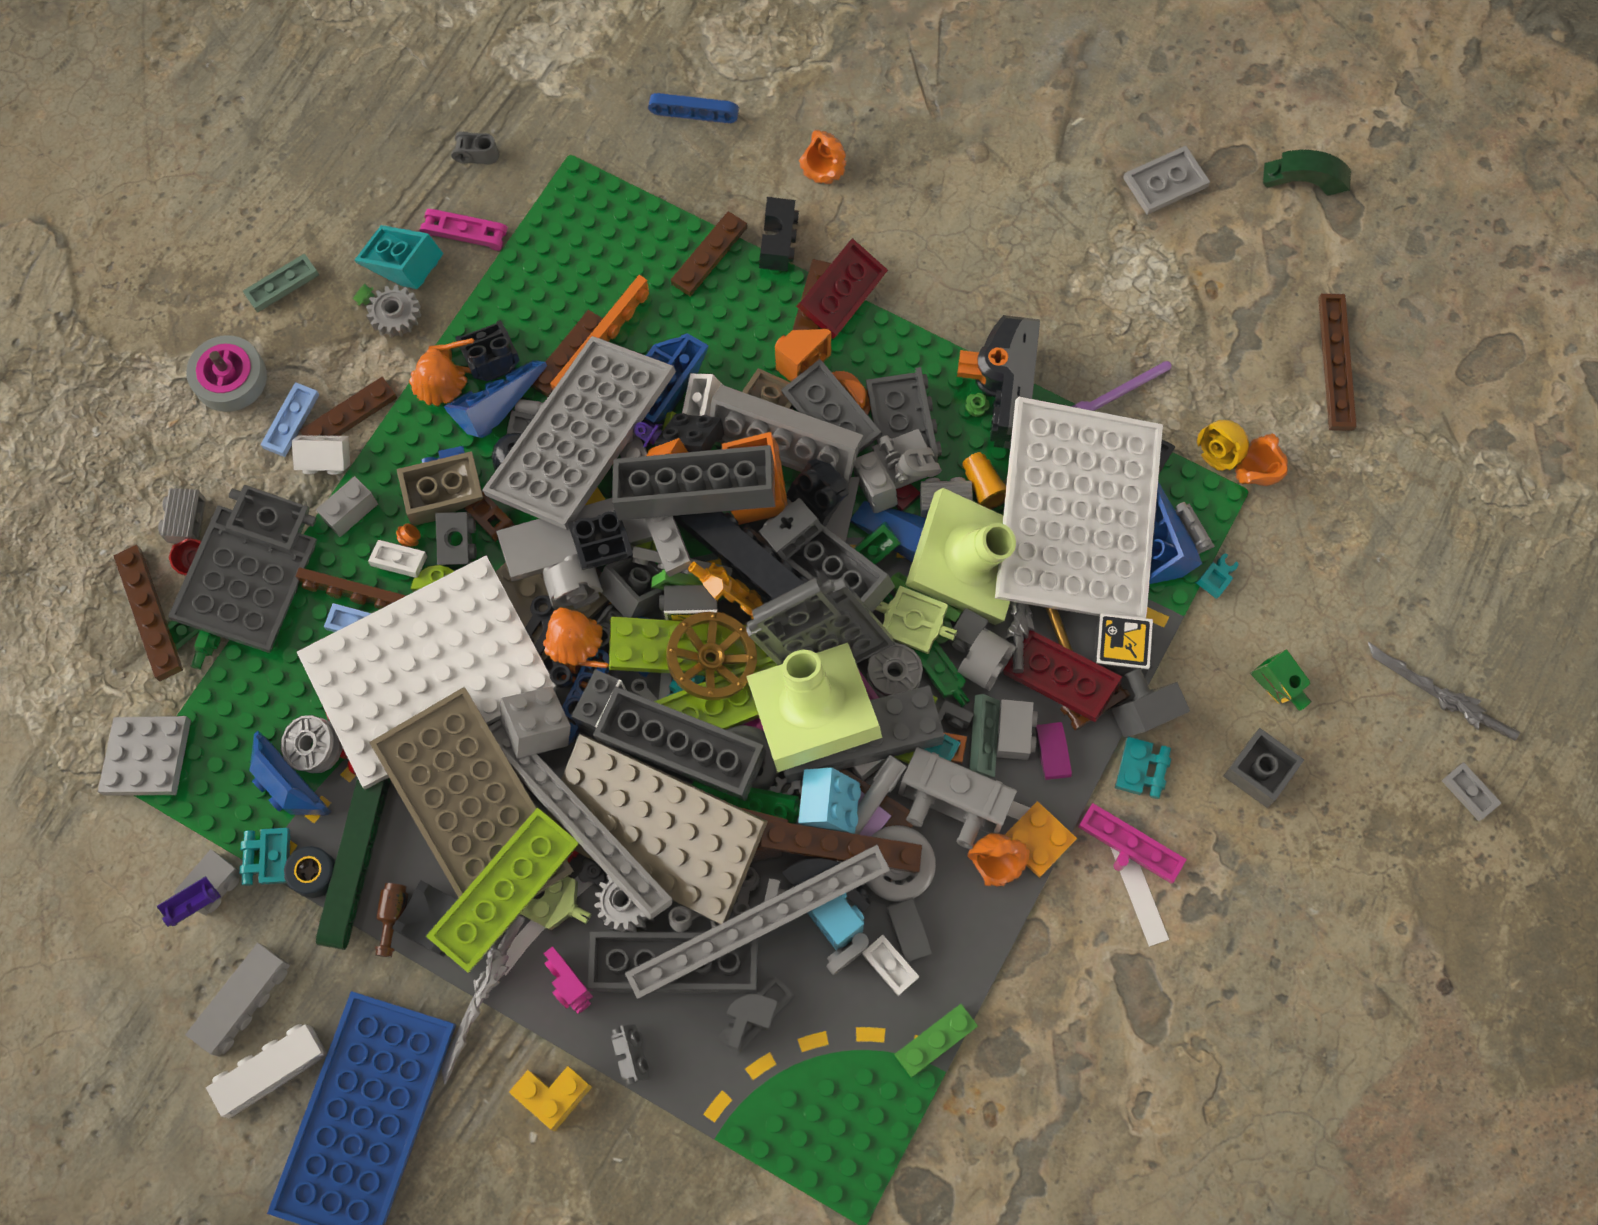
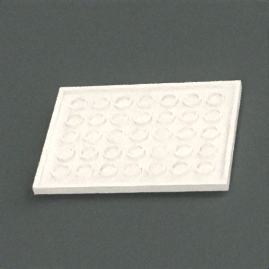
[995,397,1163,618]
[297,556,557,789]

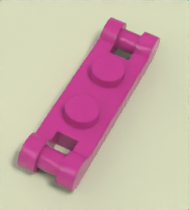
[419,209,508,251]

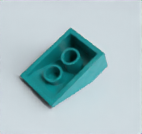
[354,225,444,289]

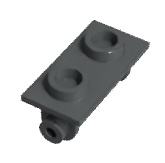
[611,1024,650,1086]

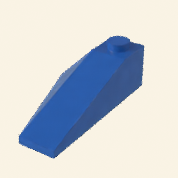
[444,360,547,438]
[1149,482,1202,584]
[851,501,926,562]

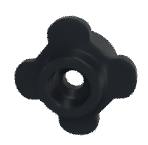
[578,857,605,886]

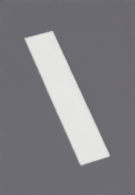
[1110,847,1169,946]

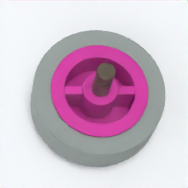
[186,335,267,412]

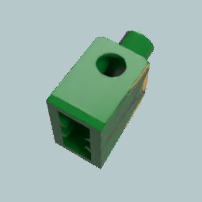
[1250,649,1312,711]

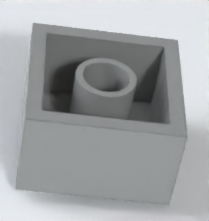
[500,686,570,758]

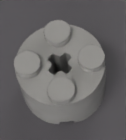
[542,554,603,610]
[958,628,1016,691]

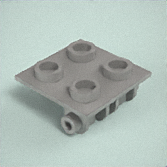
[872,429,928,489]

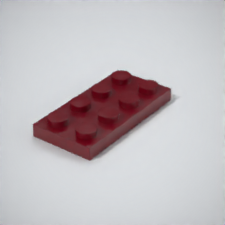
[796,238,888,339]
[1003,630,1122,722]

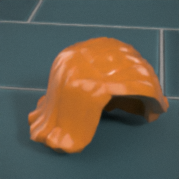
[799,130,846,184]
[409,348,467,406]
[1235,434,1288,486]
[543,607,603,666]
[967,833,1030,887]

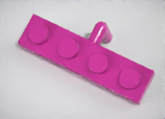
[1078,803,1187,884]

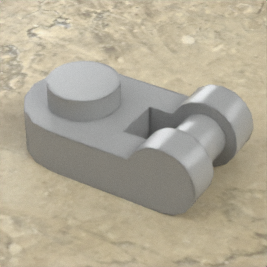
[899,447,942,477]
[826,933,869,975]

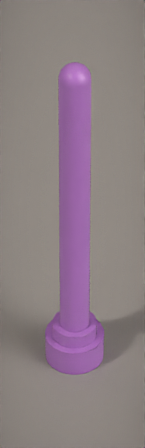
[1072,361,1172,411]

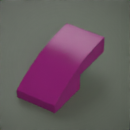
[1035,722,1072,780]

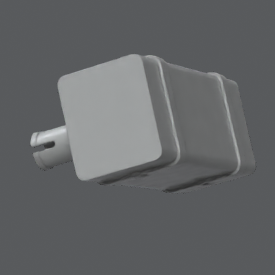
[898,747,1017,849]

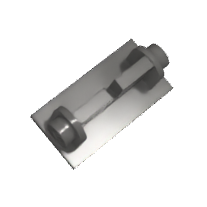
[1175,502,1214,554]

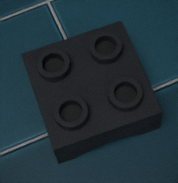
[655,413,725,452]
[392,880,457,957]

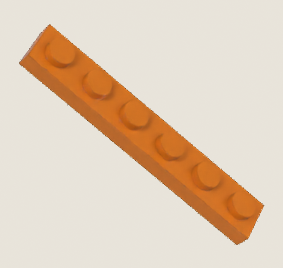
[550,275,649,390]

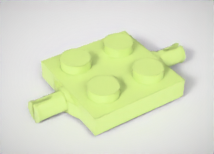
[875,586,957,654]

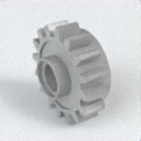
[366,285,421,338]
[594,875,648,932]

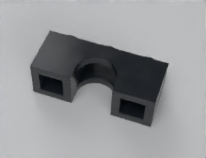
[759,197,799,272]

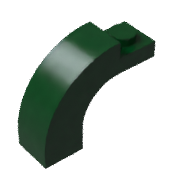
[1263,150,1351,196]

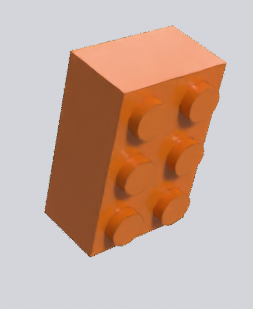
[722,432,788,525]

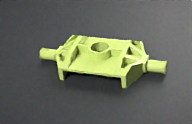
[520,876,592,930]

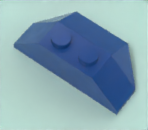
[644,333,709,425]
[249,731,332,815]

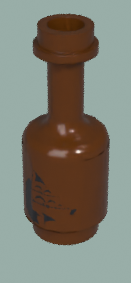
[375,883,408,957]

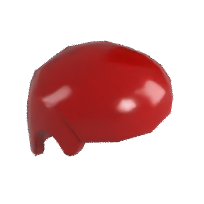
[169,538,201,576]

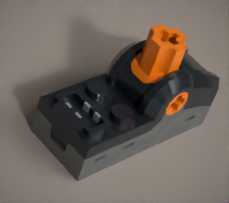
[957,315,1040,449]

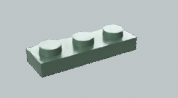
[243,253,319,313]
[970,694,1000,778]

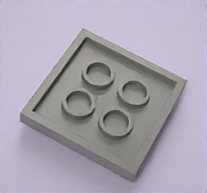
[98,716,191,796]

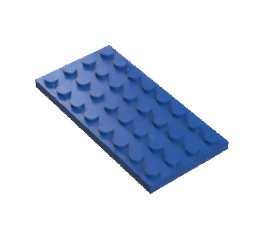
[267,991,456,1225]

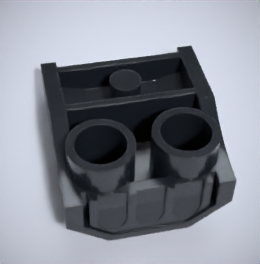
[455,320,520,381]
[786,459,849,527]
[568,510,633,570]

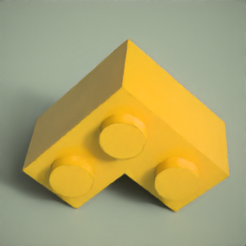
[509,1066,592,1131]

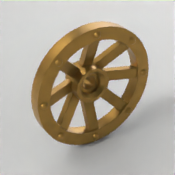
[666,612,757,700]

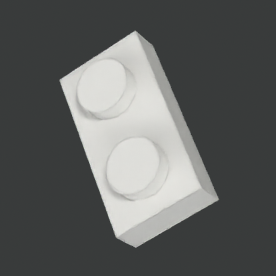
[368,540,427,578]
[862,935,919,996]

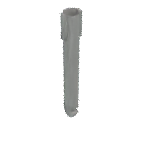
[855,755,908,834]

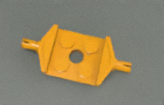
[688,562,764,620]

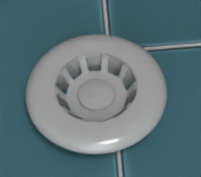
[866,825,936,902]

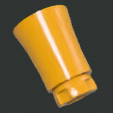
[962,452,1007,510]

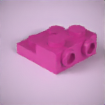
[544,946,593,1014]

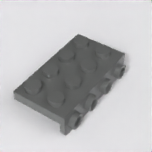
[866,367,942,463]

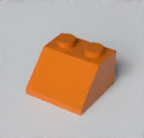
[775,329,831,382]

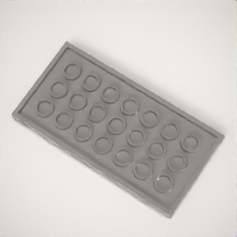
[482,336,676,530]

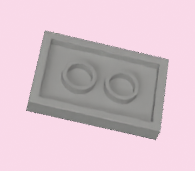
[1123,146,1210,215]

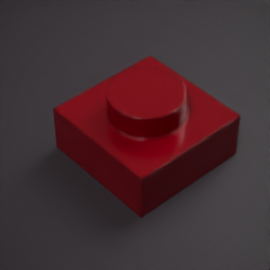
[895,484,920,512]

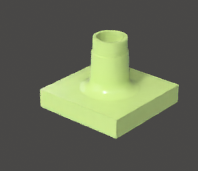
[905,488,1016,625]
[746,643,882,772]

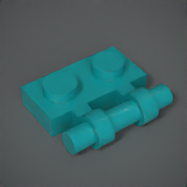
[1115,737,1172,799]
[239,828,291,886]

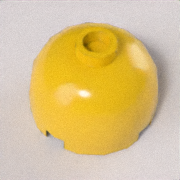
[1197,420,1249,471]

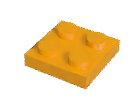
[1005,801,1077,878]

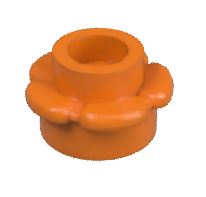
[396,523,421,547]

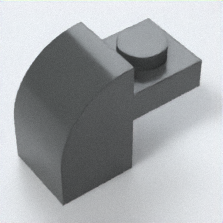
[724,994,778,1051]

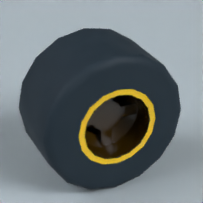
[284,846,335,898]

